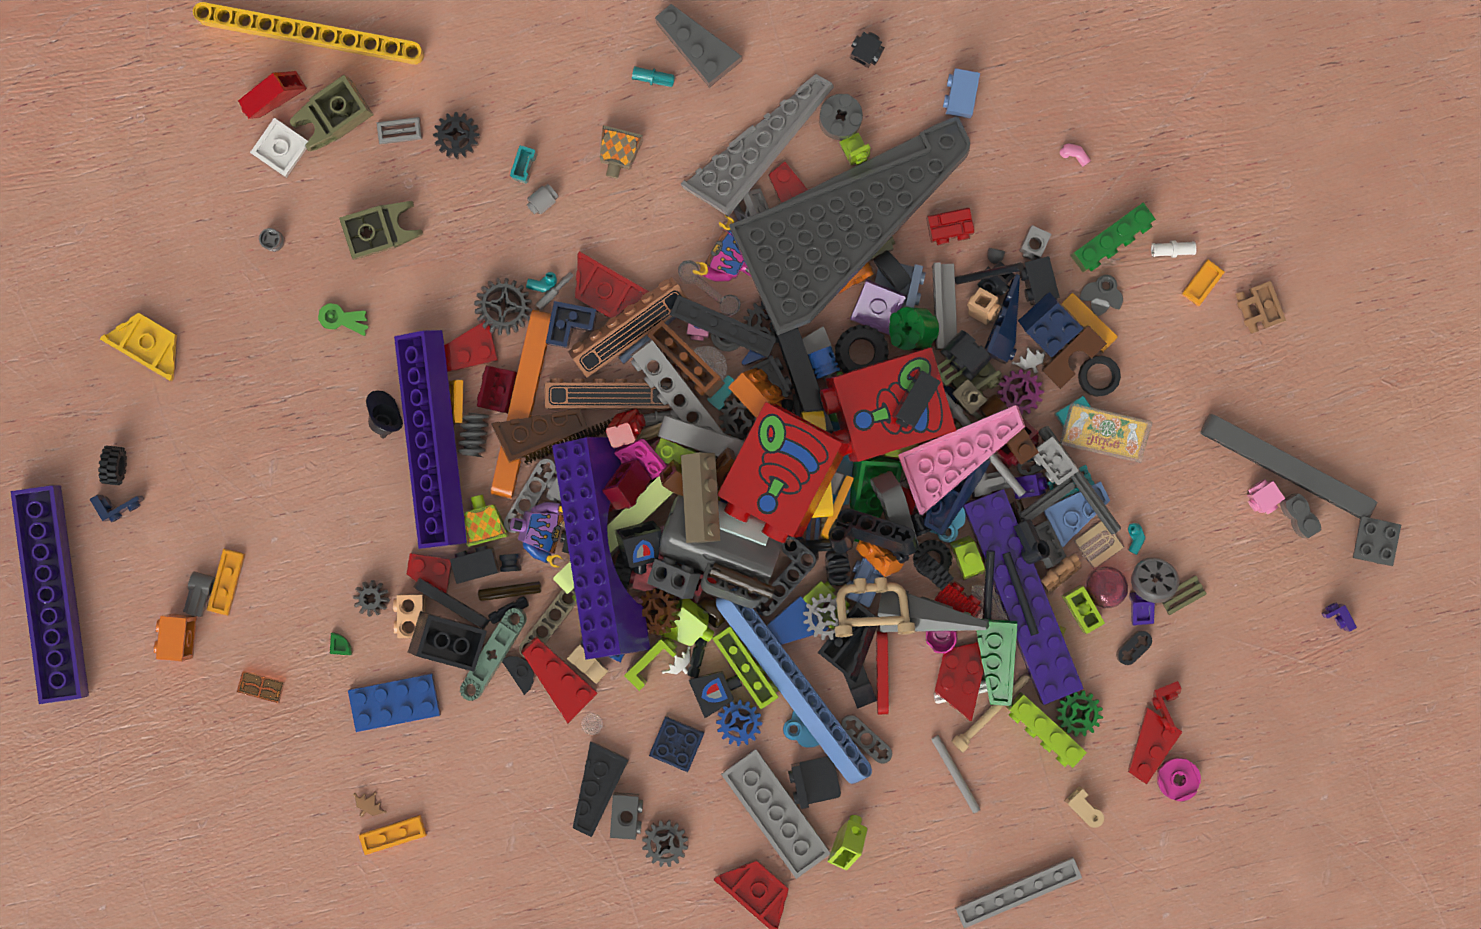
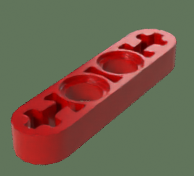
[876,631,889,715]

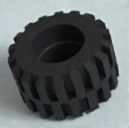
[835,324,889,373]

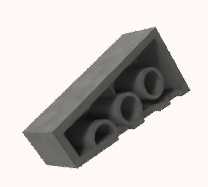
[655,4,742,88]

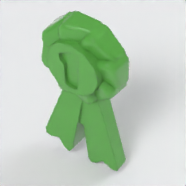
[318,303,369,336]

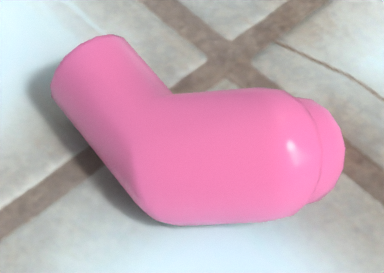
[1060,143,1091,167]

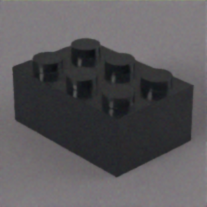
[408,611,487,672]

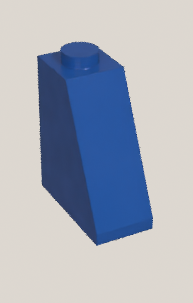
[766,596,829,645]

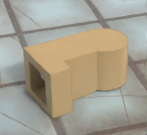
[567,643,608,684]
[1064,786,1104,828]

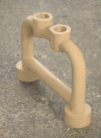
[835,577,915,637]

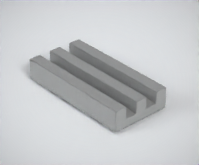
[376,117,422,145]

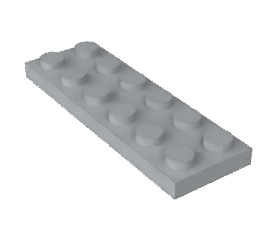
[721,749,831,879]

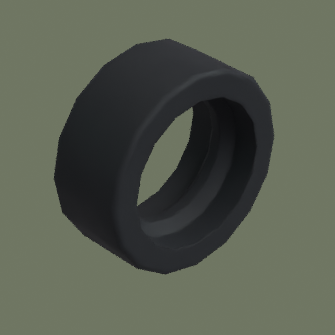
[874,250,912,292]
[1078,356,1121,397]

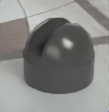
[987,248,1005,264]

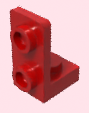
[1151,681,1182,733]

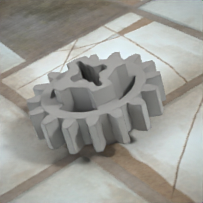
[803,594,849,640]

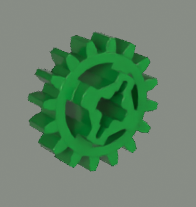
[1056,690,1103,737]

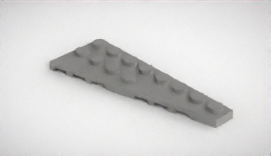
[681,74,834,216]

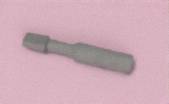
[535,272,574,311]

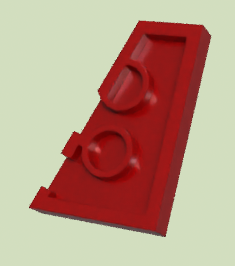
[444,321,498,372]
[1128,707,1182,785]

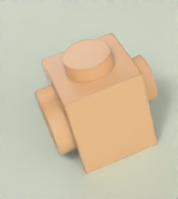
[967,288,1002,325]

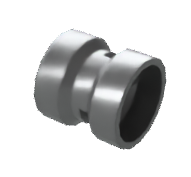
[259,228,285,252]

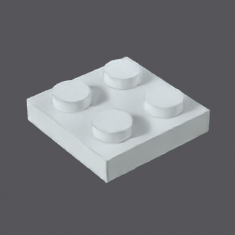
[250,118,308,178]

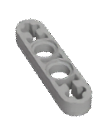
[504,459,556,533]

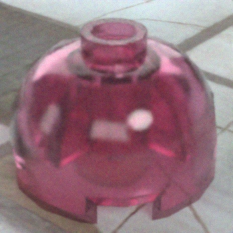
[1085,566,1128,609]

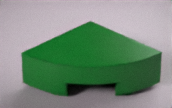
[330,632,352,655]

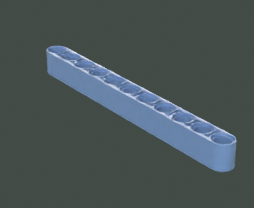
[716,588,872,784]

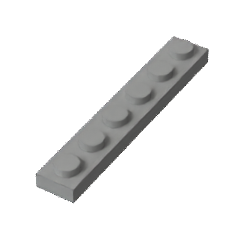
[955,857,1082,928]

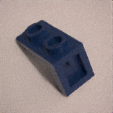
[90,495,145,523]

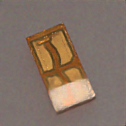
[237,671,285,703]

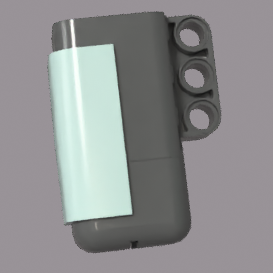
[659,495,782,609]

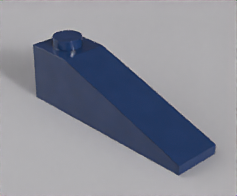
[984,274,1020,364]
[924,459,991,535]

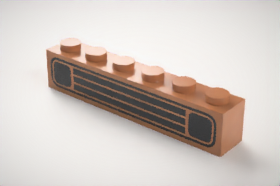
[568,277,688,378]
[545,379,674,409]

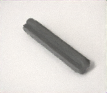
[1020,478,1075,521]

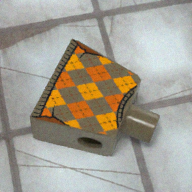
[600,125,643,179]

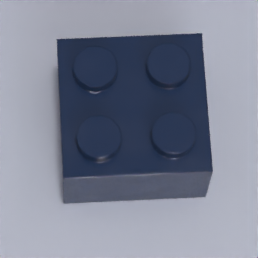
[1018,292,1084,358]

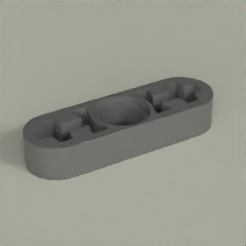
[841,715,892,764]

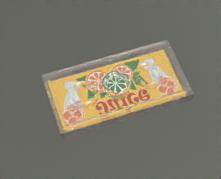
[1060,402,1153,463]

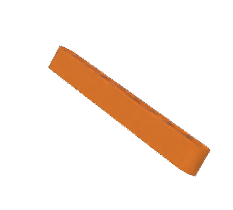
[491,310,551,499]

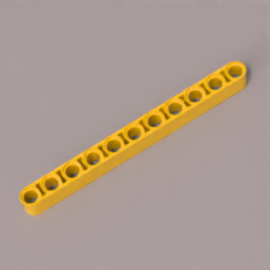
[193,2,424,64]

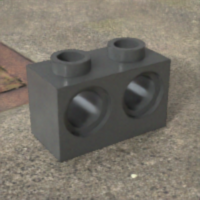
[647,556,701,599]

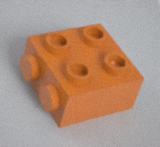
[728,367,785,418]

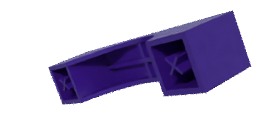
[552,437,650,660]

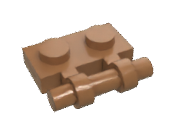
[1236,281,1286,334]
[1041,553,1082,594]

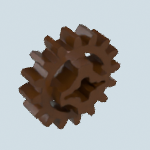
[638,588,681,635]

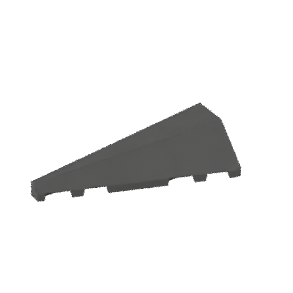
[878,590,989,632]

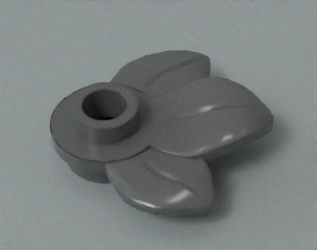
[1080,275,1123,316]

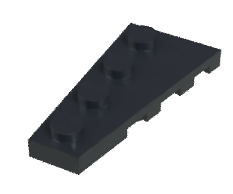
[573,741,629,837]

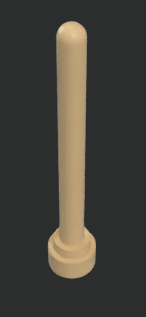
[951,673,1030,753]

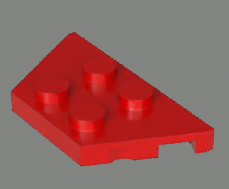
[575,251,649,318]
[934,642,984,721]
[714,860,789,929]

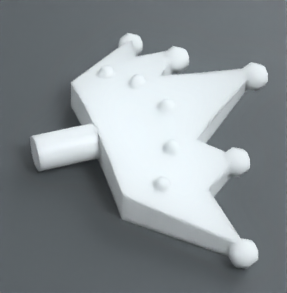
[1012,348,1045,374]
[662,646,690,674]

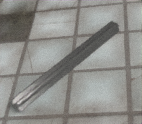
[1038,426,1121,534]

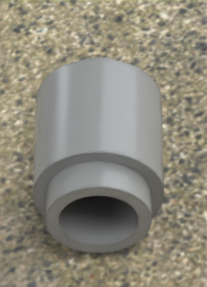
[527,184,559,215]

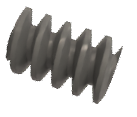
[458,413,489,457]

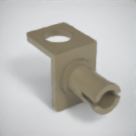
[953,380,987,415]

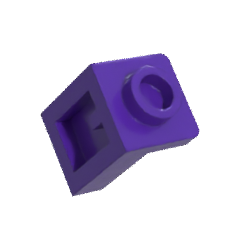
[1014,472,1047,499]
[1129,592,1155,625]
[1321,602,1357,632]

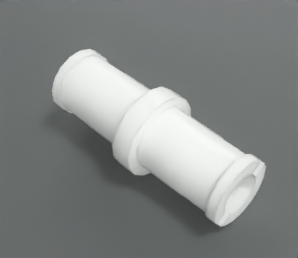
[1151,240,1196,258]

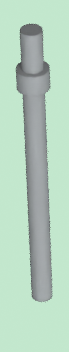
[945,392,1026,497]

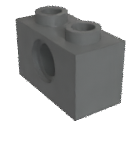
[610,792,643,840]

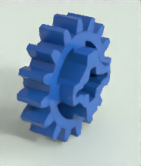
[716,699,762,746]

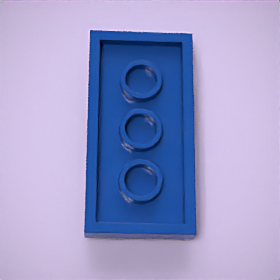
[348,673,441,732]

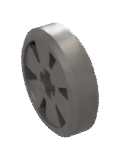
[1131,558,1179,603]

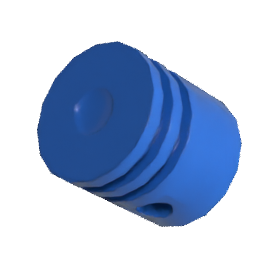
[808,346,840,379]

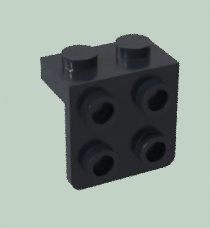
[750,355,794,398]
[788,756,841,809]

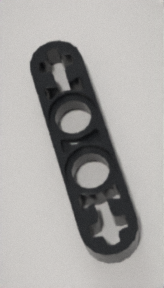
[414,578,490,630]

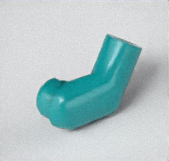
[526,272,557,292]
[1128,523,1146,555]

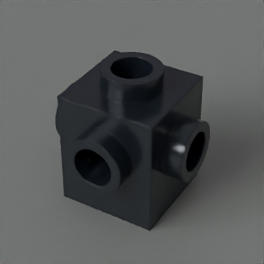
[977,261,1015,296]

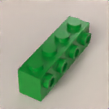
[1070,202,1156,272]

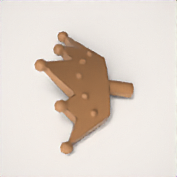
[353,792,387,817]

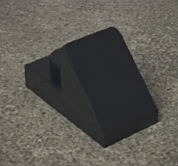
[844,666,877,709]

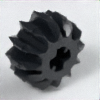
[825,551,851,586]

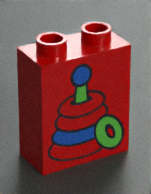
[820,347,957,462]
[718,402,850,543]

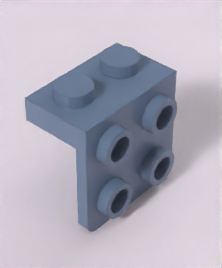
[875,264,926,308]

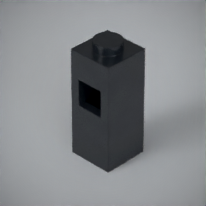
[892,371,941,429]

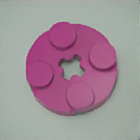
[1157,757,1201,801]

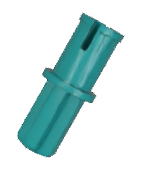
[632,66,675,87]

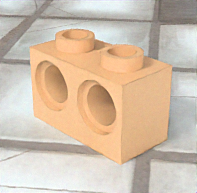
[393,594,426,638]

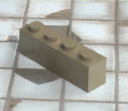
[681,452,721,543]

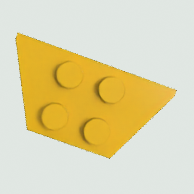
[100,313,177,381]

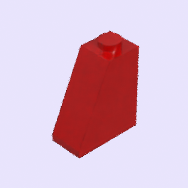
[238,71,307,119]

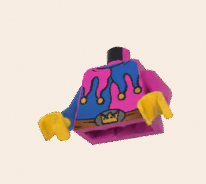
[693,215,751,282]

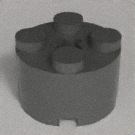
[819,94,863,141]

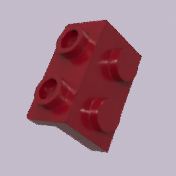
[477,365,517,414]

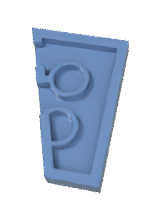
[1043,482,1110,548]

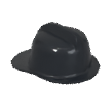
[366,390,403,439]

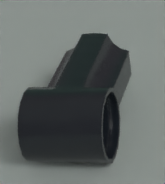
[1013,519,1050,564]

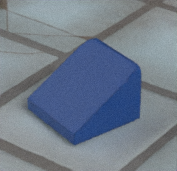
[742,351,766,366]

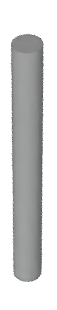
[931,735,981,813]

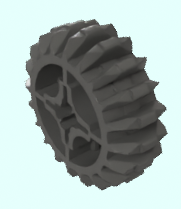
[474,278,532,335]

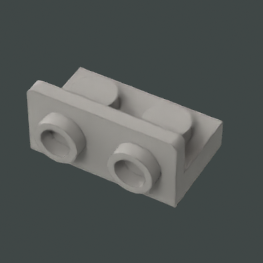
[1033,435,1079,485]

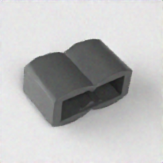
[1280,494,1321,538]

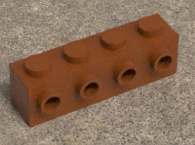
[647,320,725,398]

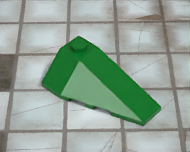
[849,455,902,542]

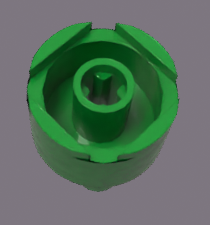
[889,307,939,351]

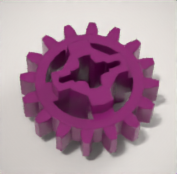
[997,369,1044,415]

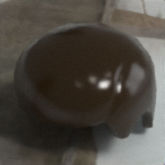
[697,597,726,628]

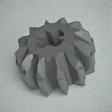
[353,580,390,617]

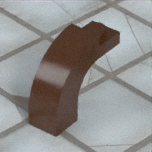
[978,395,1039,465]
[659,447,736,496]

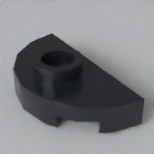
[502,656,534,695]

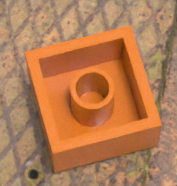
[154,614,197,662]

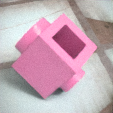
[1247,479,1285,514]

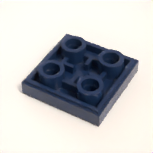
[649,716,705,772]

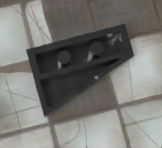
[818,602,877,683]

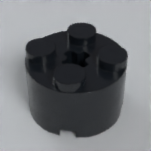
[940,330,992,381]

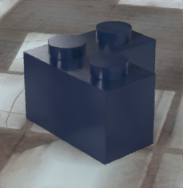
[546,301,598,349]

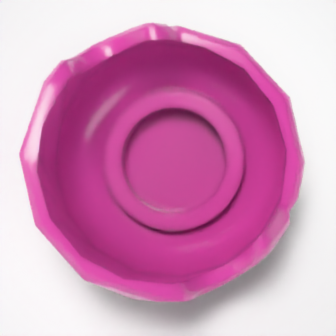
[926,631,958,653]

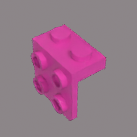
[614,439,667,480]

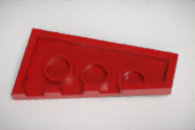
[768,162,808,203]
[521,636,598,724]

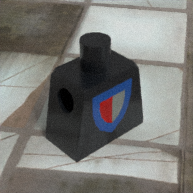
[615,520,662,574]
[689,671,742,718]

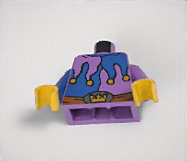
[510,502,563,568]

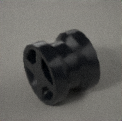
[499,553,522,572]

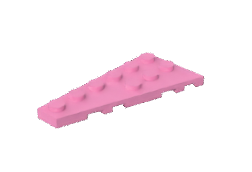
[898,405,1025,515]

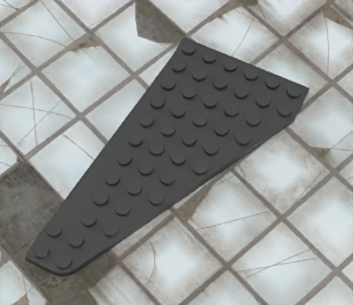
[729,116,970,335]

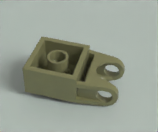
[290,75,374,151]
[339,201,423,260]

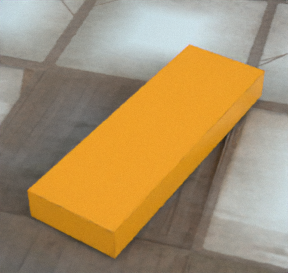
[1061,292,1118,353]
[821,475,854,539]
[207,548,245,616]
[359,815,427,855]

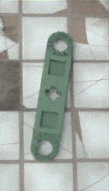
[460,608,527,701]

